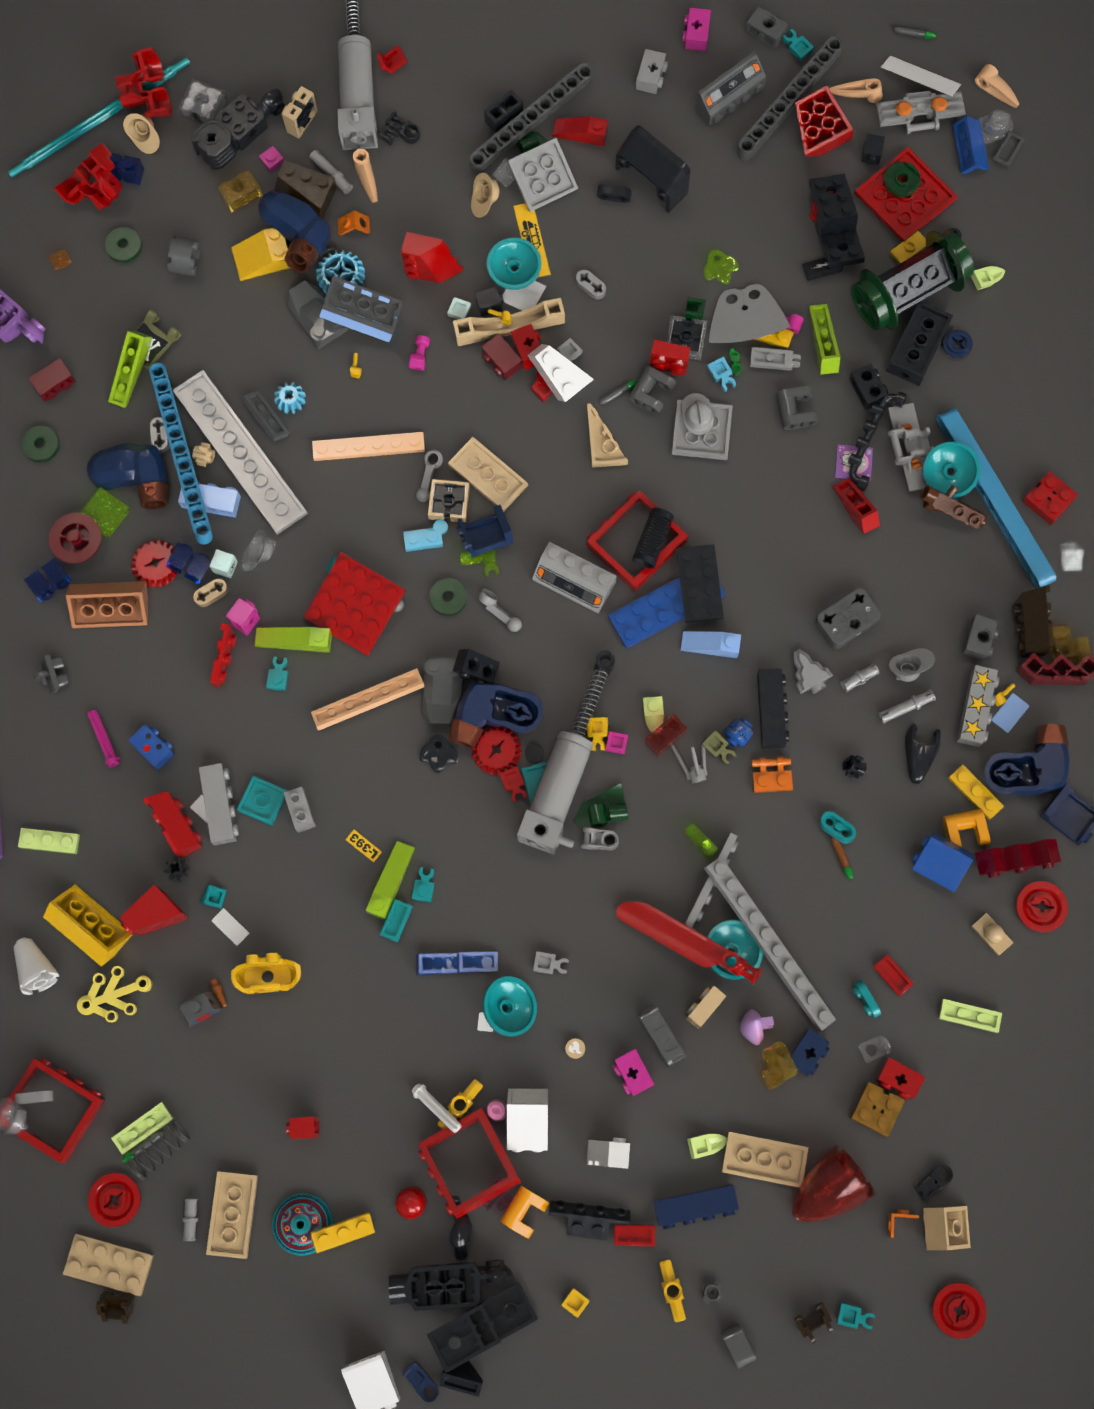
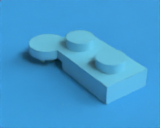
[403,520,448,552]

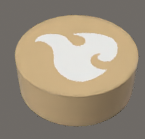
[565,1038,585,1059]

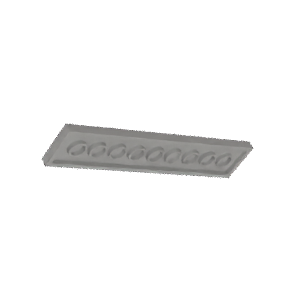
[173,370,308,535]

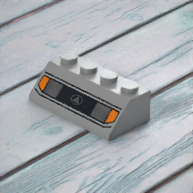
[532,542,616,614]

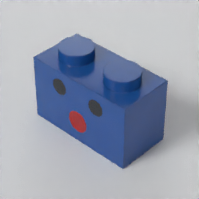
[128,725,175,770]

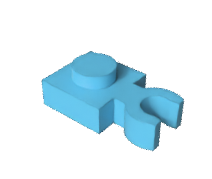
[707,357,736,392]

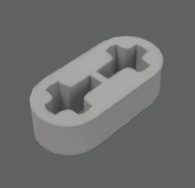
[576,270,606,300]
[150,417,169,453]
[15,1091,53,1104]

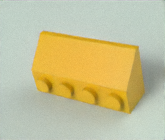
[43,884,132,967]

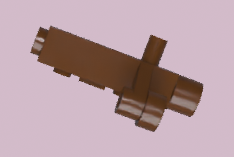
[920,484,986,529]

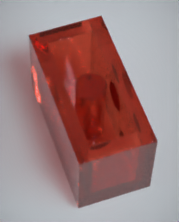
[645,714,687,757]

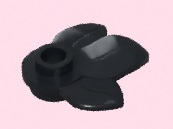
[420,735,458,773]

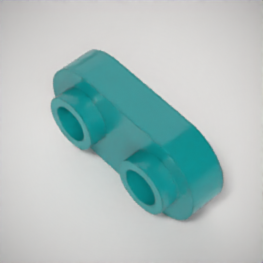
[819,811,856,844]
[852,979,881,1018]

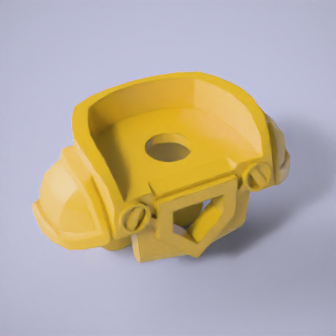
[231,953,301,994]

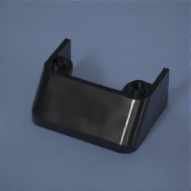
[615,125,691,213]

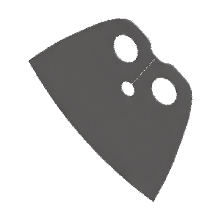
[709,284,790,343]

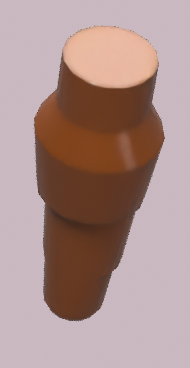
[209,978,227,1007]

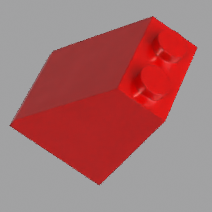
[119,884,188,936]

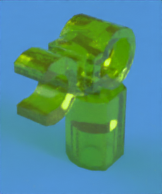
[460,550,499,577]
[684,823,718,858]

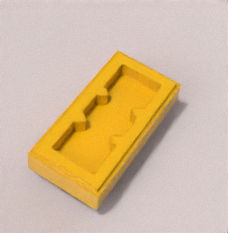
[889,231,926,264]

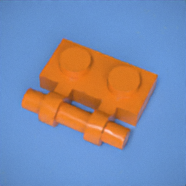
[752,756,793,793]

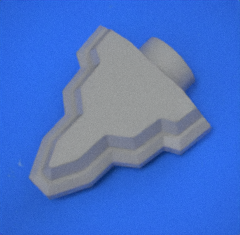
[793,649,833,694]

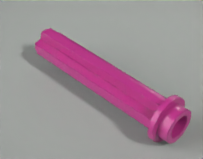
[87,710,120,768]

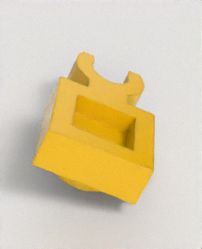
[587,717,608,751]

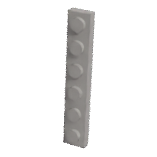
[685,833,739,930]

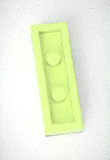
[18,828,80,854]
[938,999,1002,1033]
[111,1102,174,1155]

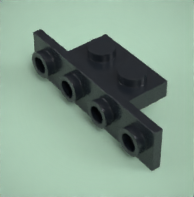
[548,1200,630,1240]

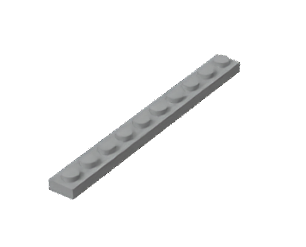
[704,856,836,1032]

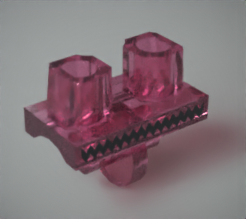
[484,1175,514,1212]

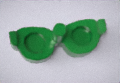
[729,348,742,376]

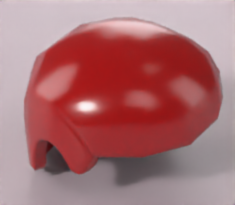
[395,1186,427,1220]

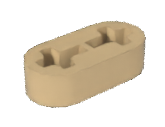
[193,579,228,607]

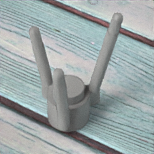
[671,745,708,784]

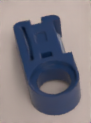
[402,1361,439,1402]

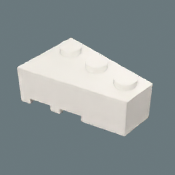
[528,344,594,402]
[586,1138,630,1169]

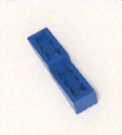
[416,952,498,975]

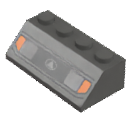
[696,52,766,126]

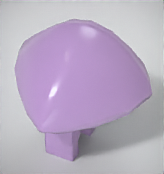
[740,1009,774,1045]

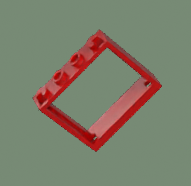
[587,490,688,592]
[0,1057,105,1163]
[418,1108,522,1219]

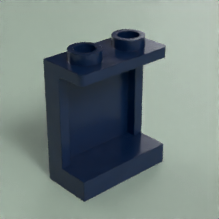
[456,505,514,557]
[1040,784,1094,845]

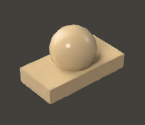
[971,913,1013,956]

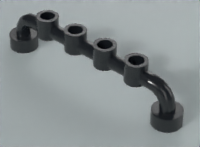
[848,392,907,491]

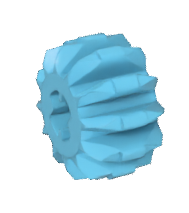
[274,382,306,414]

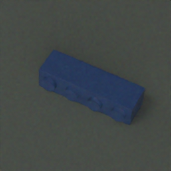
[653,1185,739,1229]

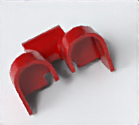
[115,47,173,118]
[54,143,122,211]

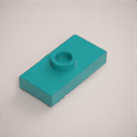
[379,899,413,943]

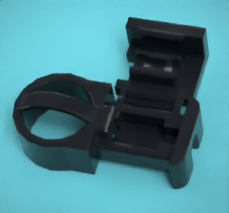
[377,111,420,145]

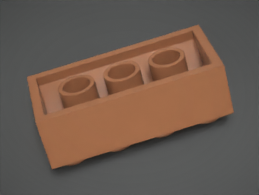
[66,581,148,628]

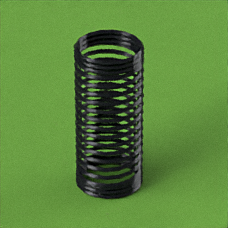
[632,507,674,569]

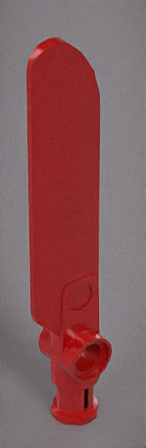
[616,901,762,985]

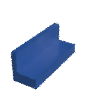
[953,116,989,174]

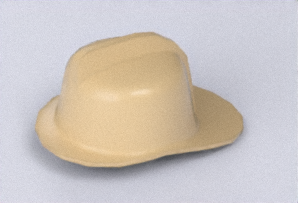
[123,113,160,154]
[471,173,499,218]

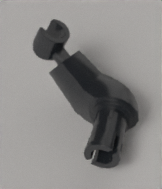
[449,1196,472,1260]

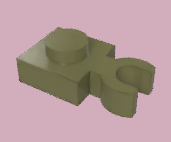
[701,730,736,764]

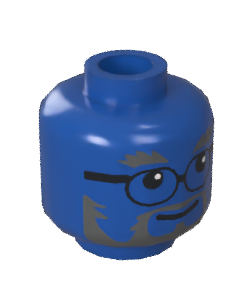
[725,718,753,747]

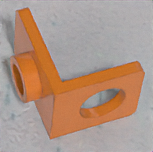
[338,210,370,235]
[888,1209,919,1238]

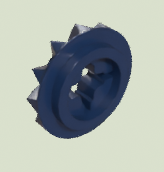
[943,330,973,358]

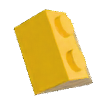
[231,227,290,281]

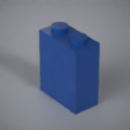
[911,831,974,892]

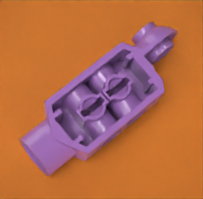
[0,289,46,344]

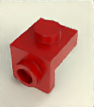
[376,45,408,74]

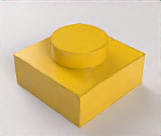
[561,1288,590,1318]

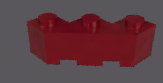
[1016,653,1094,685]
[975,839,1061,878]

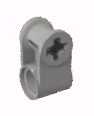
[581,828,619,851]

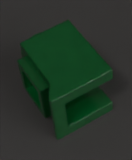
[684,297,706,323]

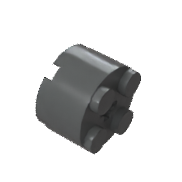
[167,235,200,276]

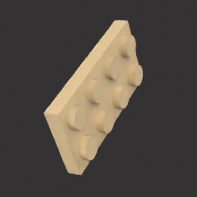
[448,437,528,512]
[722,1132,809,1188]
[206,1171,258,1259]
[63,1234,154,1296]

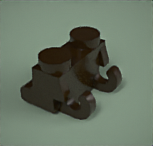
[96,1291,135,1324]
[794,1302,834,1344]

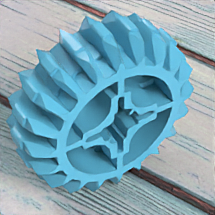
[316,250,365,294]

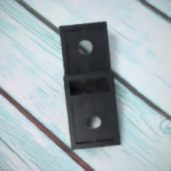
[809,174,865,268]
[427,1282,538,1373]

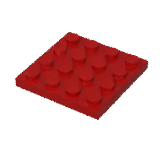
[854,147,958,242]
[303,552,407,656]

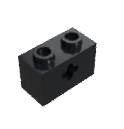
[484,90,523,134]

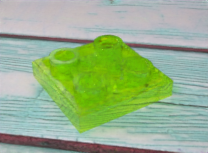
[80,487,131,538]

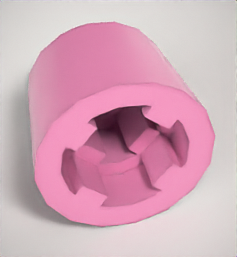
[486,1099,507,1122]

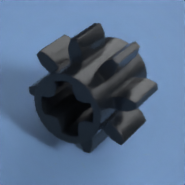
[842,755,867,779]
[164,857,190,882]

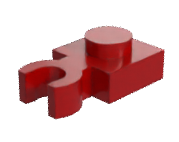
[499,767,526,803]

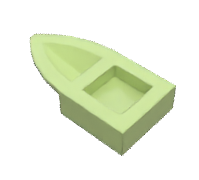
[971,266,1005,290]
[643,696,664,736]
[687,1134,727,1159]

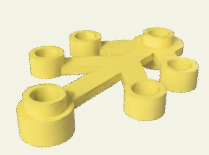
[77,966,152,1023]

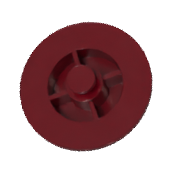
[48,513,101,563]

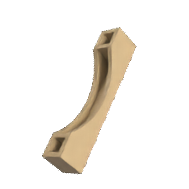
[453,298,565,346]

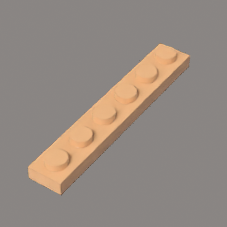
[312,432,425,461]
[311,668,425,731]

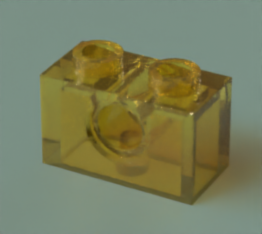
[218,170,262,213]

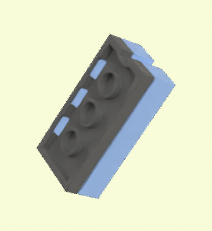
[319,276,403,342]

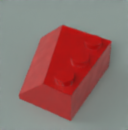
[795,86,853,157]
[401,232,463,284]
[143,791,202,858]

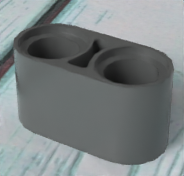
[720,1323,757,1369]

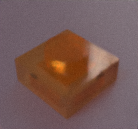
[48,248,72,270]

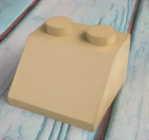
[923,1206,971,1250]

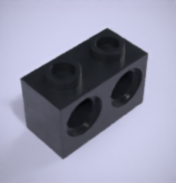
[849,364,888,410]
[453,649,500,684]

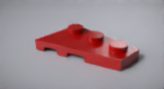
[210,623,237,688]

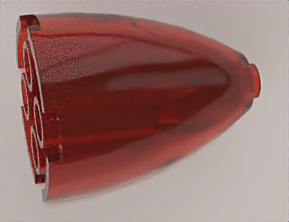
[792,1145,875,1223]

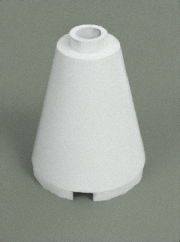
[13,937,59,995]

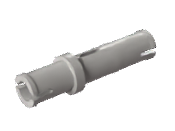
[309,150,353,194]
[878,689,936,724]

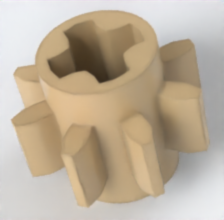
[192,442,215,467]

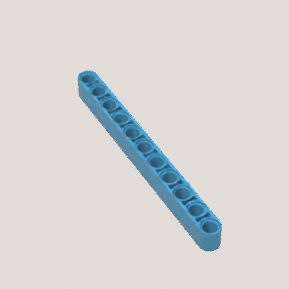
[149,363,213,545]
[936,407,1056,588]

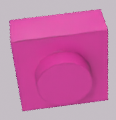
[259,146,284,172]
[606,731,628,755]

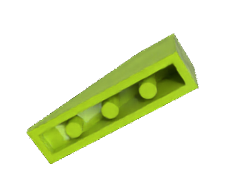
[809,304,840,375]
[108,331,152,408]
[255,627,332,653]
[366,841,415,920]

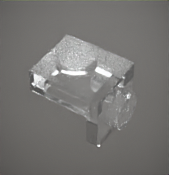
[493,158,514,187]
[1060,542,1083,571]

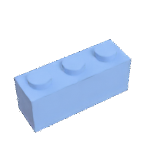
[178,482,241,518]

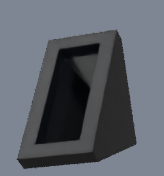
[439,1360,483,1397]

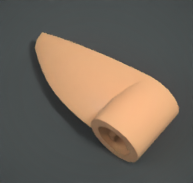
[975,64,1019,108]
[830,78,883,103]
[353,149,378,203]

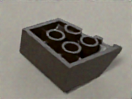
[275,160,337,218]
[1012,585,1054,658]

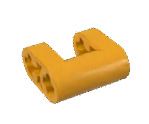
[942,809,990,847]
[500,1185,550,1239]

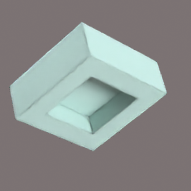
[447,297,471,320]

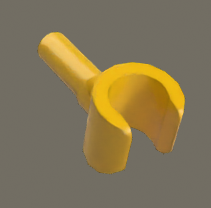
[488,309,512,325]
[350,353,362,379]
[995,683,1015,707]

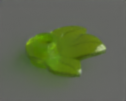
[704,250,739,285]

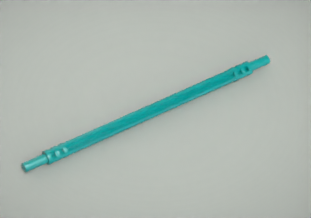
[7,57,190,178]

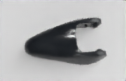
[905,724,941,784]

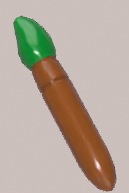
[831,836,853,880]

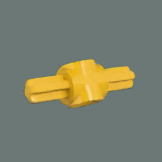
[437,1079,483,1130]
[659,1259,686,1322]

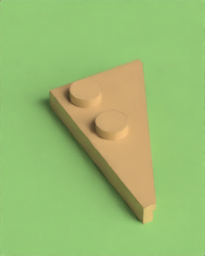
[587,403,628,468]

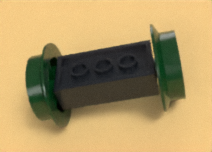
[851,230,974,330]

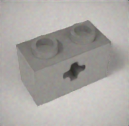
[636,49,668,94]
[284,787,317,833]

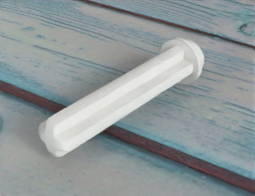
[412,1083,462,1133]

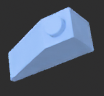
[680,631,741,659]

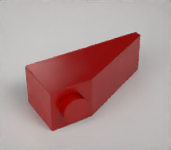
[552,116,608,146]
[833,478,880,534]

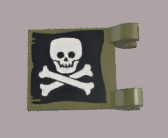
[121,309,182,371]

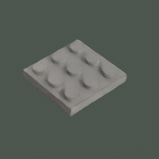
[507,138,578,212]
[672,400,733,460]

